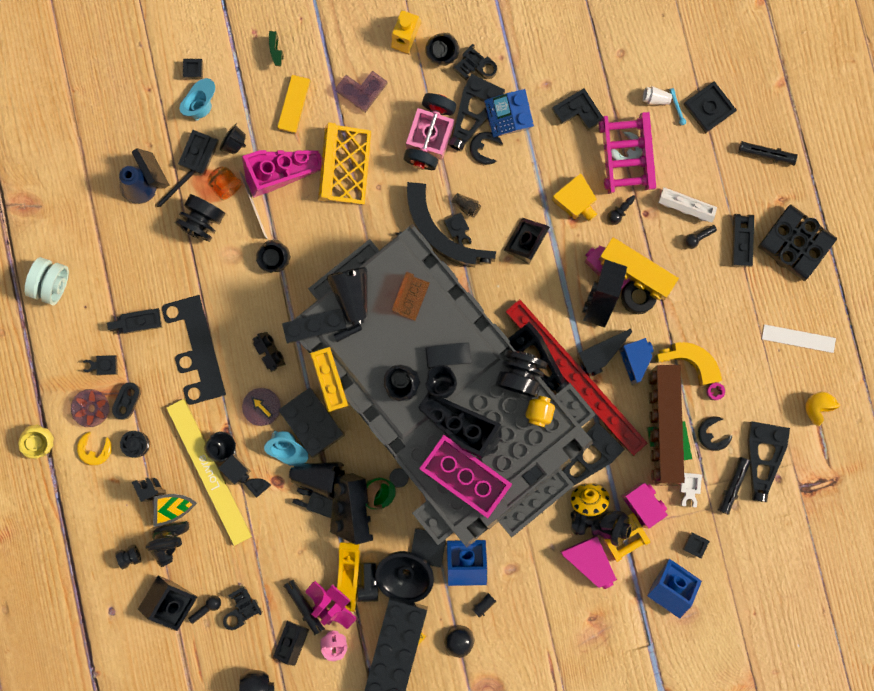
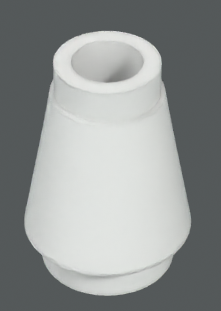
[643,86,672,105]

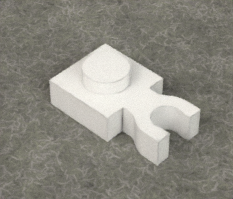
[680,473,702,507]

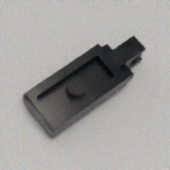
[107,308,163,334]

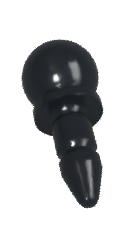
[607,195,636,225]

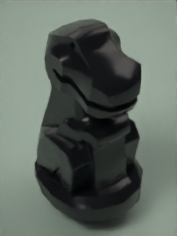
[571,510,632,547]

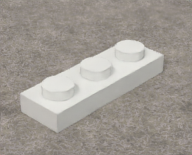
[658,187,717,223]

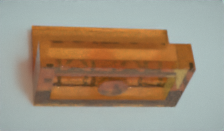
[392,272,430,321]

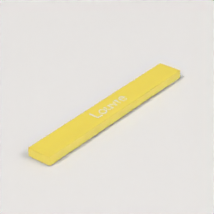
[167,399,252,546]

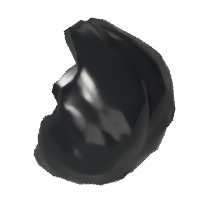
[425,32,460,66]
[256,239,291,273]
[384,364,421,401]

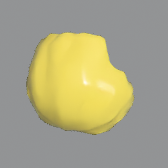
[18,424,54,459]

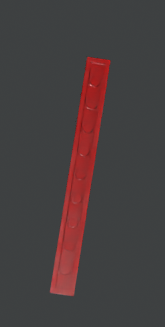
[505,299,648,456]

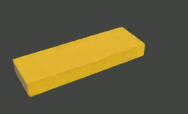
[277,75,311,134]
[310,347,348,412]

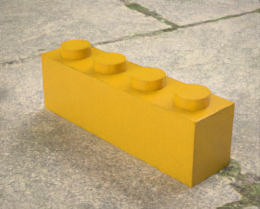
[598,237,679,300]

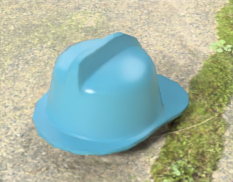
[179,78,215,121]
[264,431,308,466]

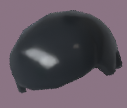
[425,365,457,399]
[204,432,236,462]
[444,625,475,658]

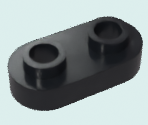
[112,383,141,420]

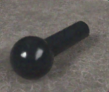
[684,225,717,249]
[188,595,221,624]

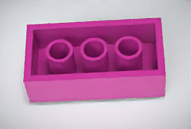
[420,435,512,518]

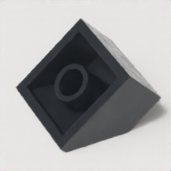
[138,575,197,631]

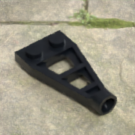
[448,74,505,152]
[508,321,569,393]
[747,421,790,502]
[563,422,625,485]

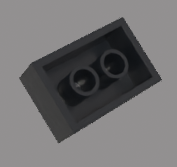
[279,387,345,458]

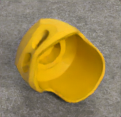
[805,391,840,426]

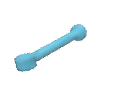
[669,88,686,125]

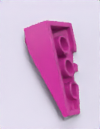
[242,150,322,198]

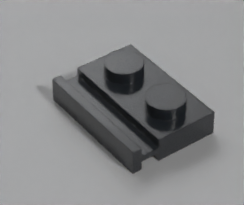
[178,130,219,176]

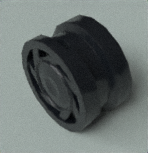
[120,431,150,458]

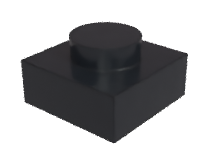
[183,59,203,79]
[683,532,710,559]

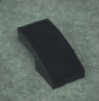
[425,342,472,368]

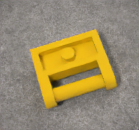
[602,512,651,562]

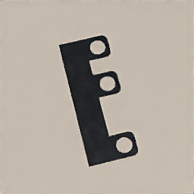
[162,295,226,405]

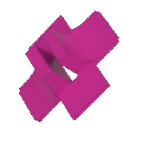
[305,581,356,629]

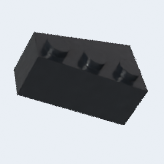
[582,259,627,328]
[330,473,373,545]

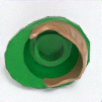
[366,477,396,509]

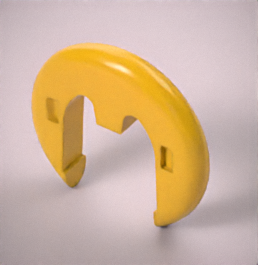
[77,432,112,466]

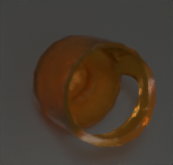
[208,166,243,201]

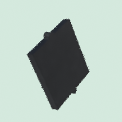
[411,528,446,567]

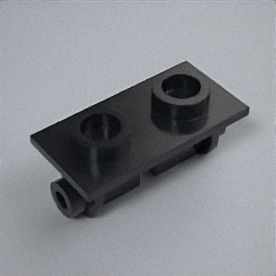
[252,332,286,372]

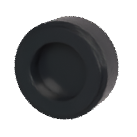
[389,468,409,488]

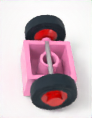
[404,93,456,170]

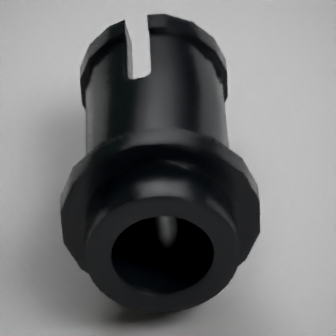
[472,593,497,618]

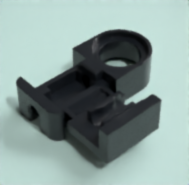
[453,44,497,80]
[223,586,263,630]

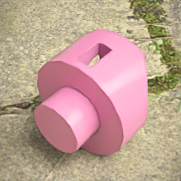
[320,631,347,661]

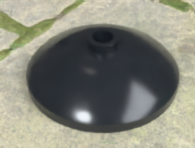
[375,551,434,603]

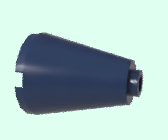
[119,166,157,204]

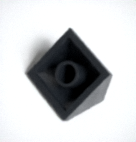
[504,218,550,264]

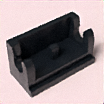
[132,478,166,502]

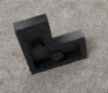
[552,88,603,130]

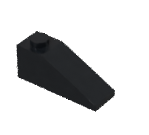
[577,329,632,376]

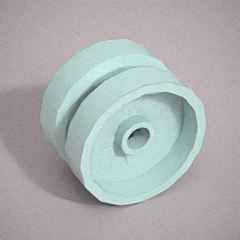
[24,257,69,305]

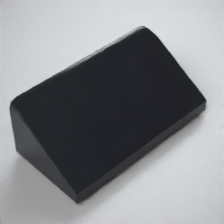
[273,620,309,666]

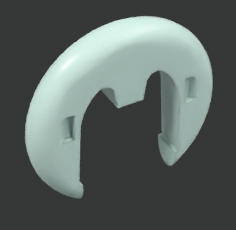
[611,132,642,160]

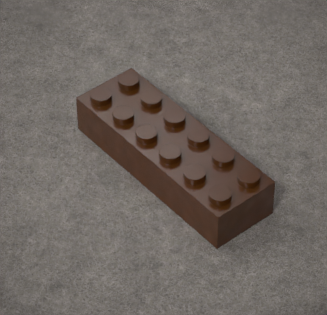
[648,365,685,486]

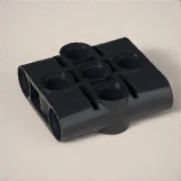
[758,204,837,282]

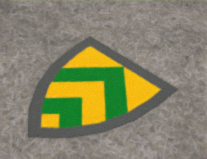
[153,494,197,527]

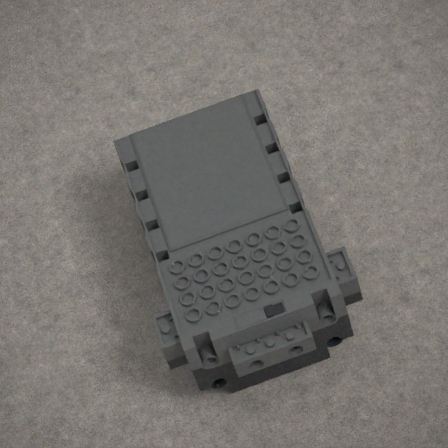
[294,224,596,547]

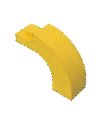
[655,342,722,386]
[337,542,360,612]

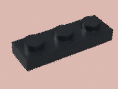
[282,308,347,344]

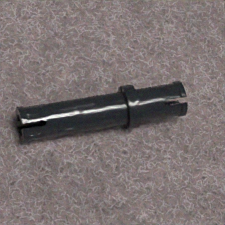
[738,141,798,166]
[718,457,751,515]
[283,579,325,636]

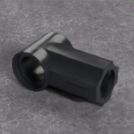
[358,563,378,602]

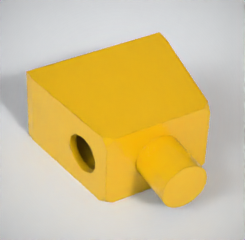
[391,10,421,54]
[552,173,597,222]

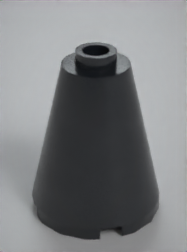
[327,267,368,325]
[289,462,345,501]

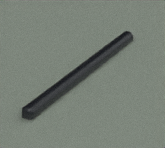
[157,170,195,207]

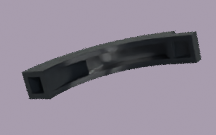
[407,182,496,268]

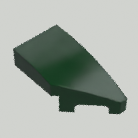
[269,31,284,67]

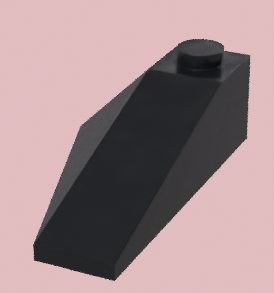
[418,392,502,458]

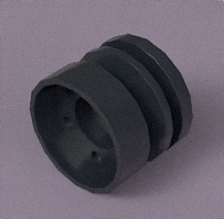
[174,194,226,242]
[496,350,547,398]

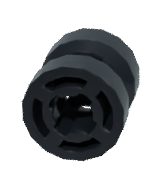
[115,545,141,570]

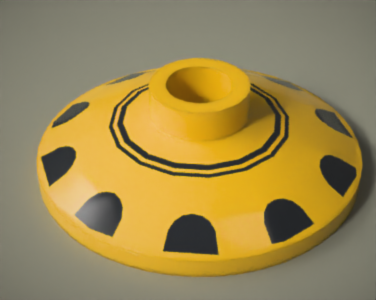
[571,483,610,516]

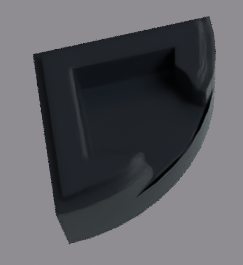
[244,478,271,498]

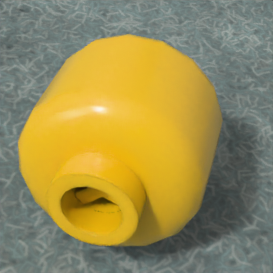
[526,395,555,427]

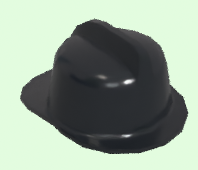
[220,123,246,154]

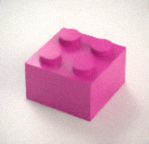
[621,483,668,529]

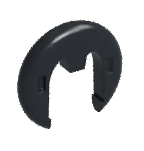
[470,132,503,165]
[698,416,732,451]

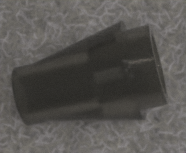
[452,193,481,218]

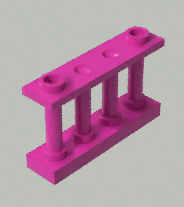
[599,112,656,194]

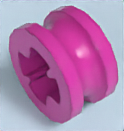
[706,383,725,401]

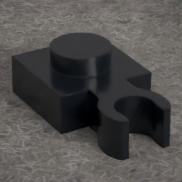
[444,213,472,246]
[83,355,118,376]

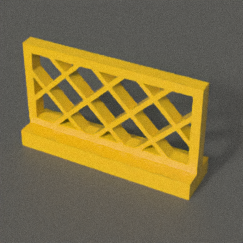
[318,122,371,205]

